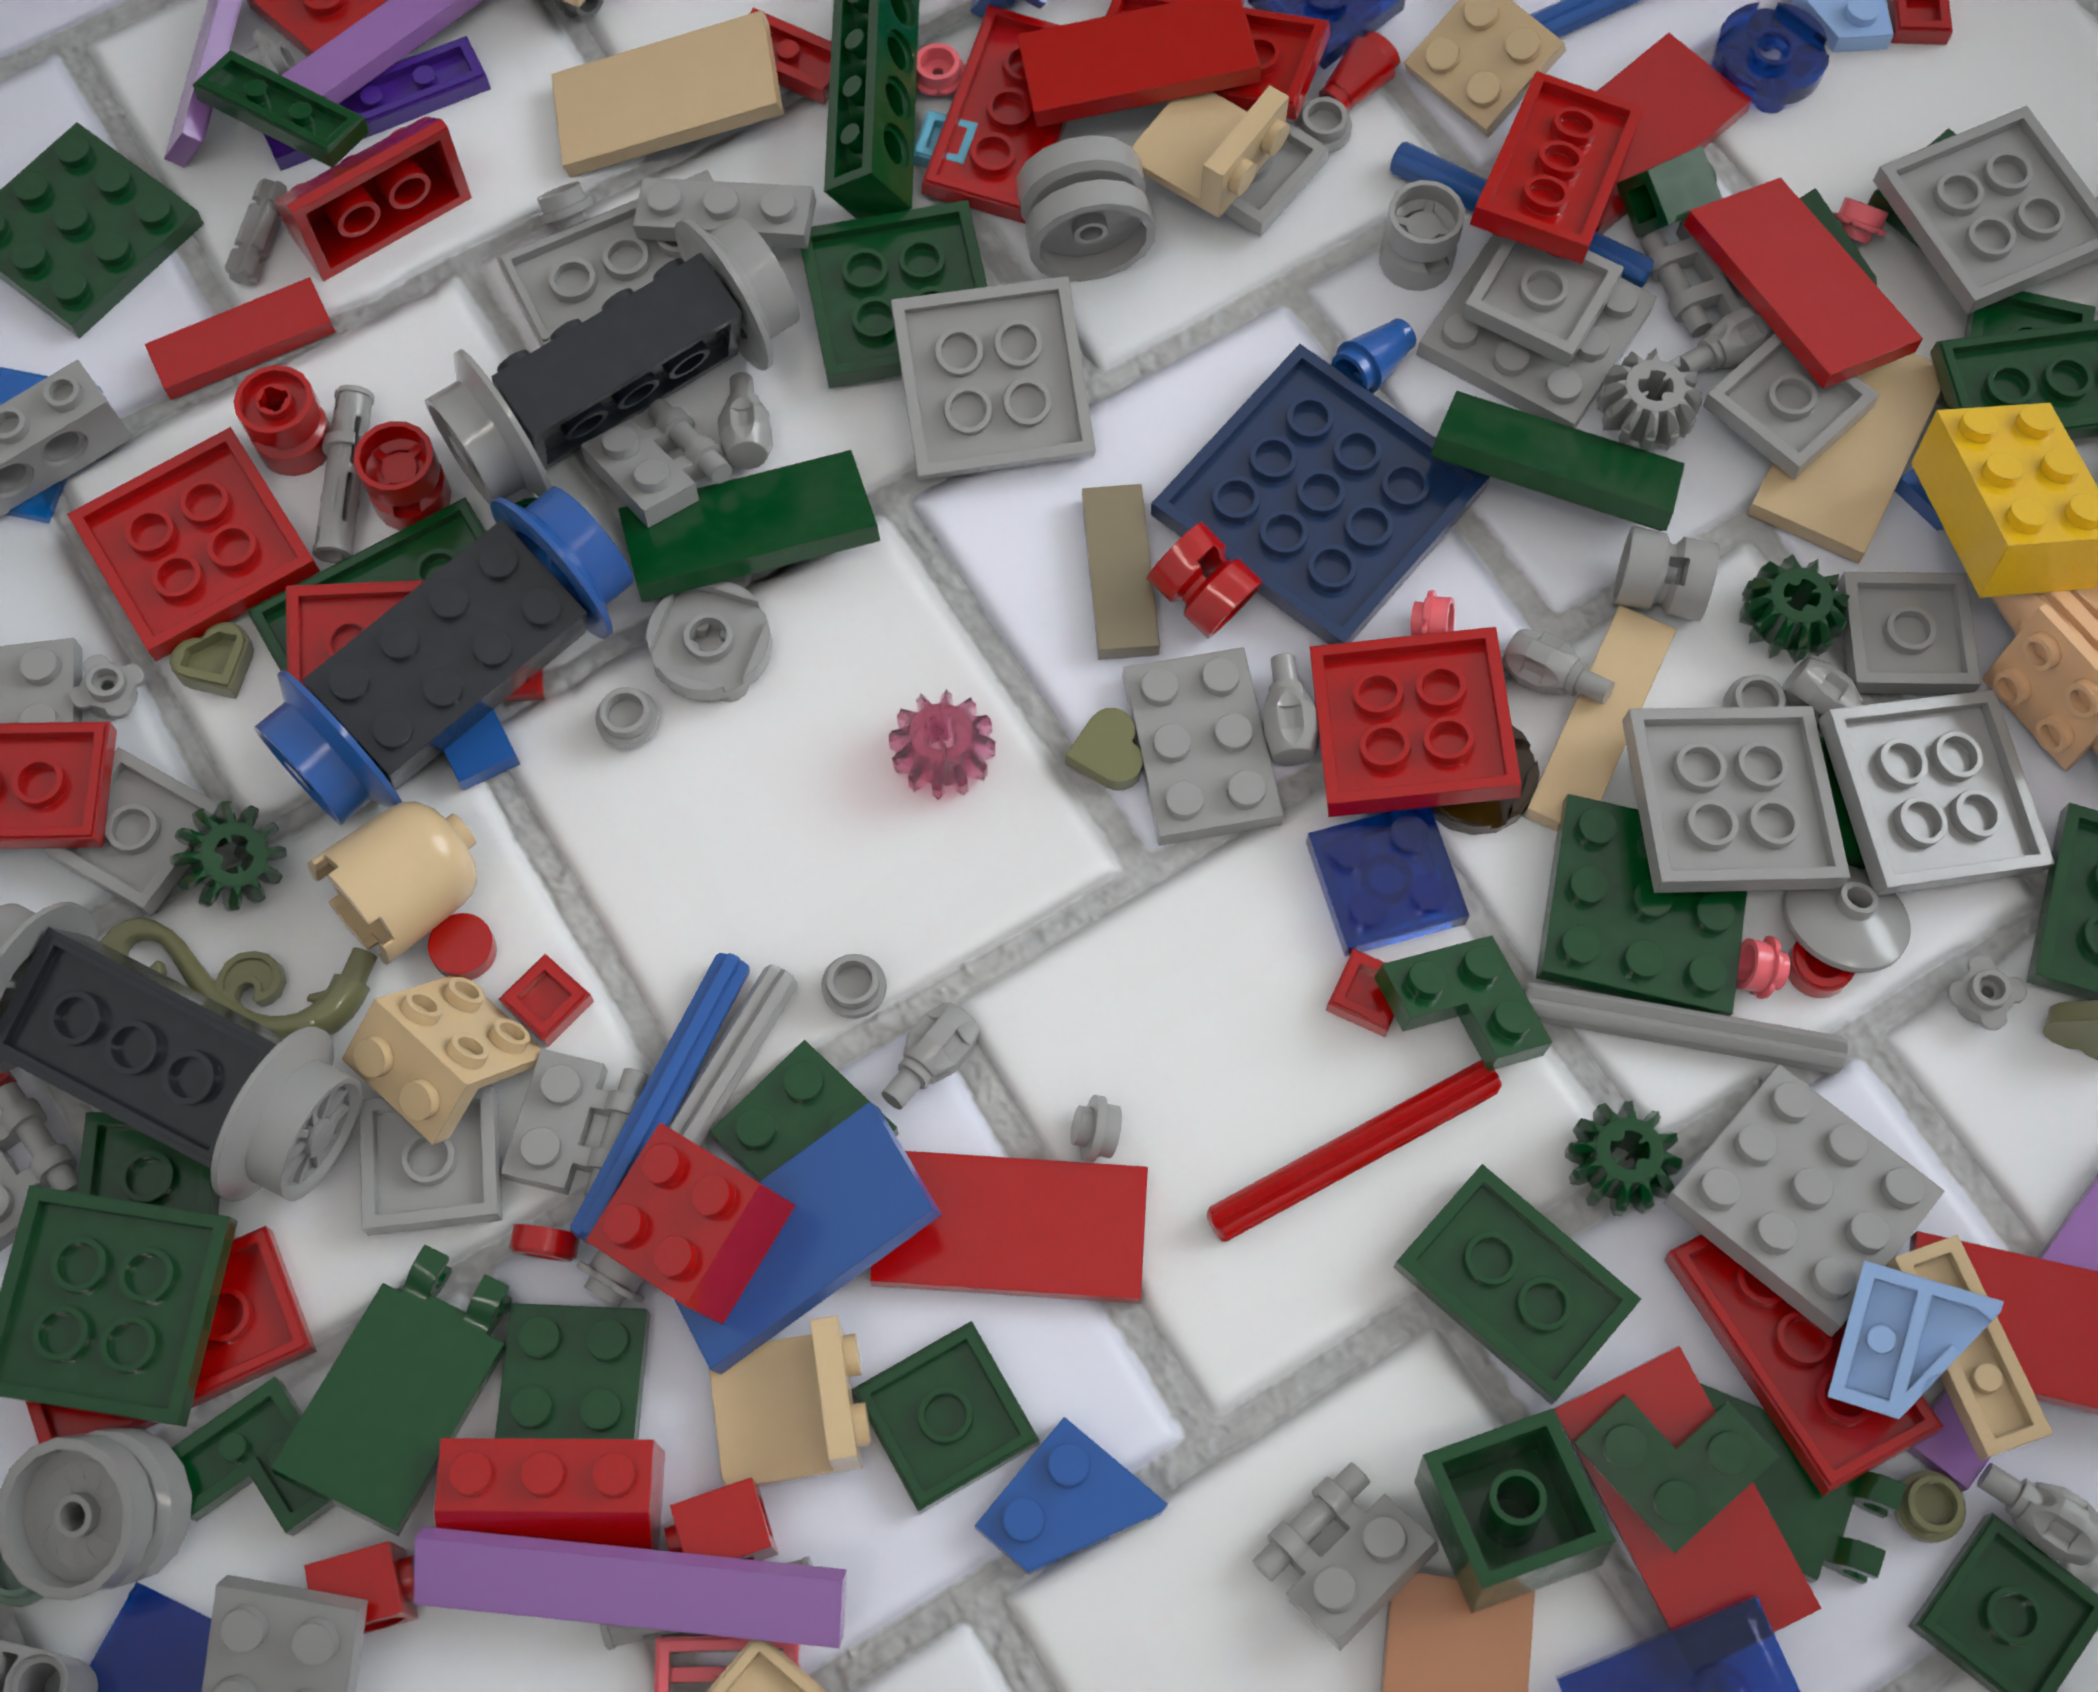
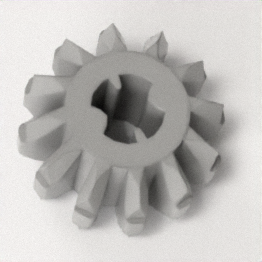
[1597,348,1703,451]

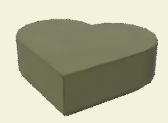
[169,622,254,699]
[1065,708,1143,791]
[2043,1000,2098,1060]

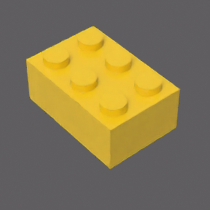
[1911,403,2098,598]

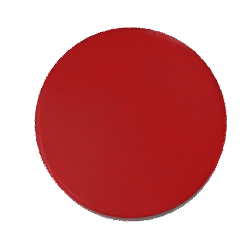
[428,913,497,980]
[1788,941,1855,998]
[509,1224,580,1262]

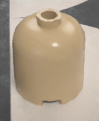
[307,801,477,965]

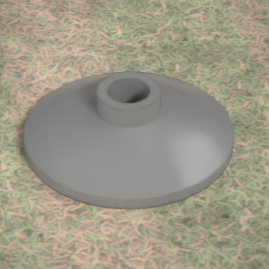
[1783,865,1911,973]

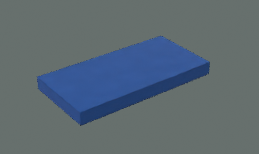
[674,1102,942,1374]

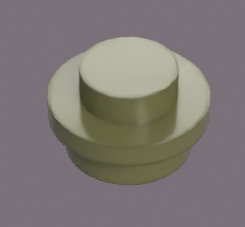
[1894,1470,1966,1543]

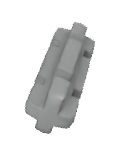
[225,178,288,286]

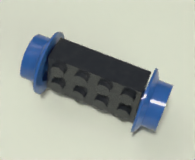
[254,486,634,825]

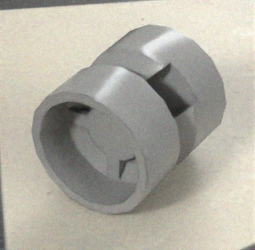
[1379,180,1465,291]
[1613,526,1720,621]

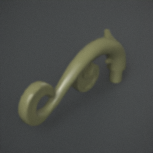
[100,917,377,1037]

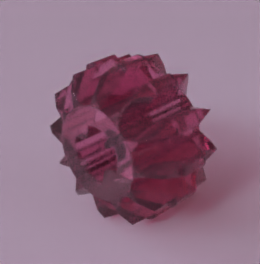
[889,689,996,801]

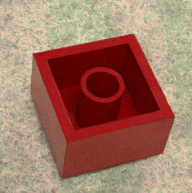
[585,1122,796,1325]

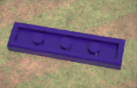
[263,36,491,171]

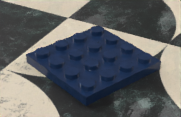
[1151,344,1491,644]

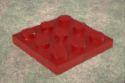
[67,427,320,662]
[1309,627,1521,817]

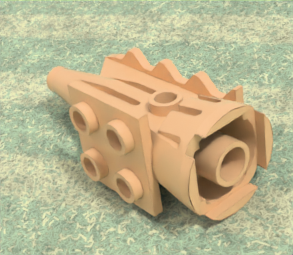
[1946,533,2098,771]

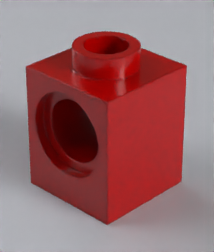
[664,1477,778,1561]
[304,1541,419,1635]

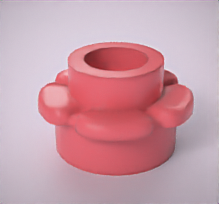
[916,43,965,97]
[1833,197,1889,244]
[1411,590,1455,636]
[1736,936,1790,999]

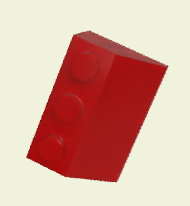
[273,116,472,282]
[434,1438,665,1550]

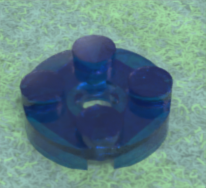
[1710,2,1830,114]

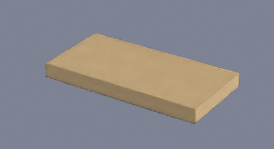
[551,10,784,177]
[1747,353,1941,564]

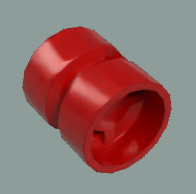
[233,365,331,476]
[353,421,452,531]
[1146,522,1264,639]

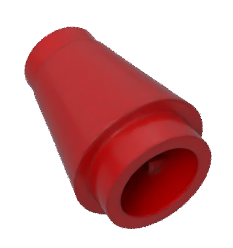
[1319,31,1400,111]

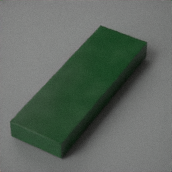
[192,50,370,168]

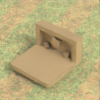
[1132,85,1290,219]
[342,976,542,1145]
[709,1315,872,1486]

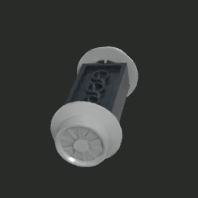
[425,216,800,504]
[0,902,363,1201]

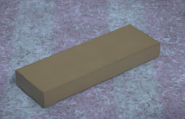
[1082,484,1160,660]

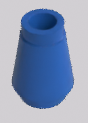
[1331,318,1416,393]

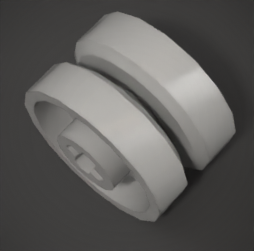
[1016,135,1156,282]
[0,1427,192,1600]

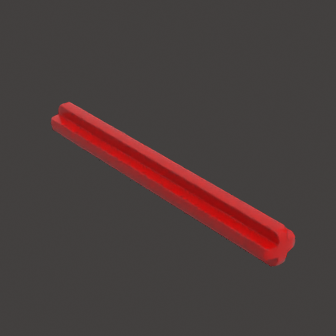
[1206,1060,1502,1241]

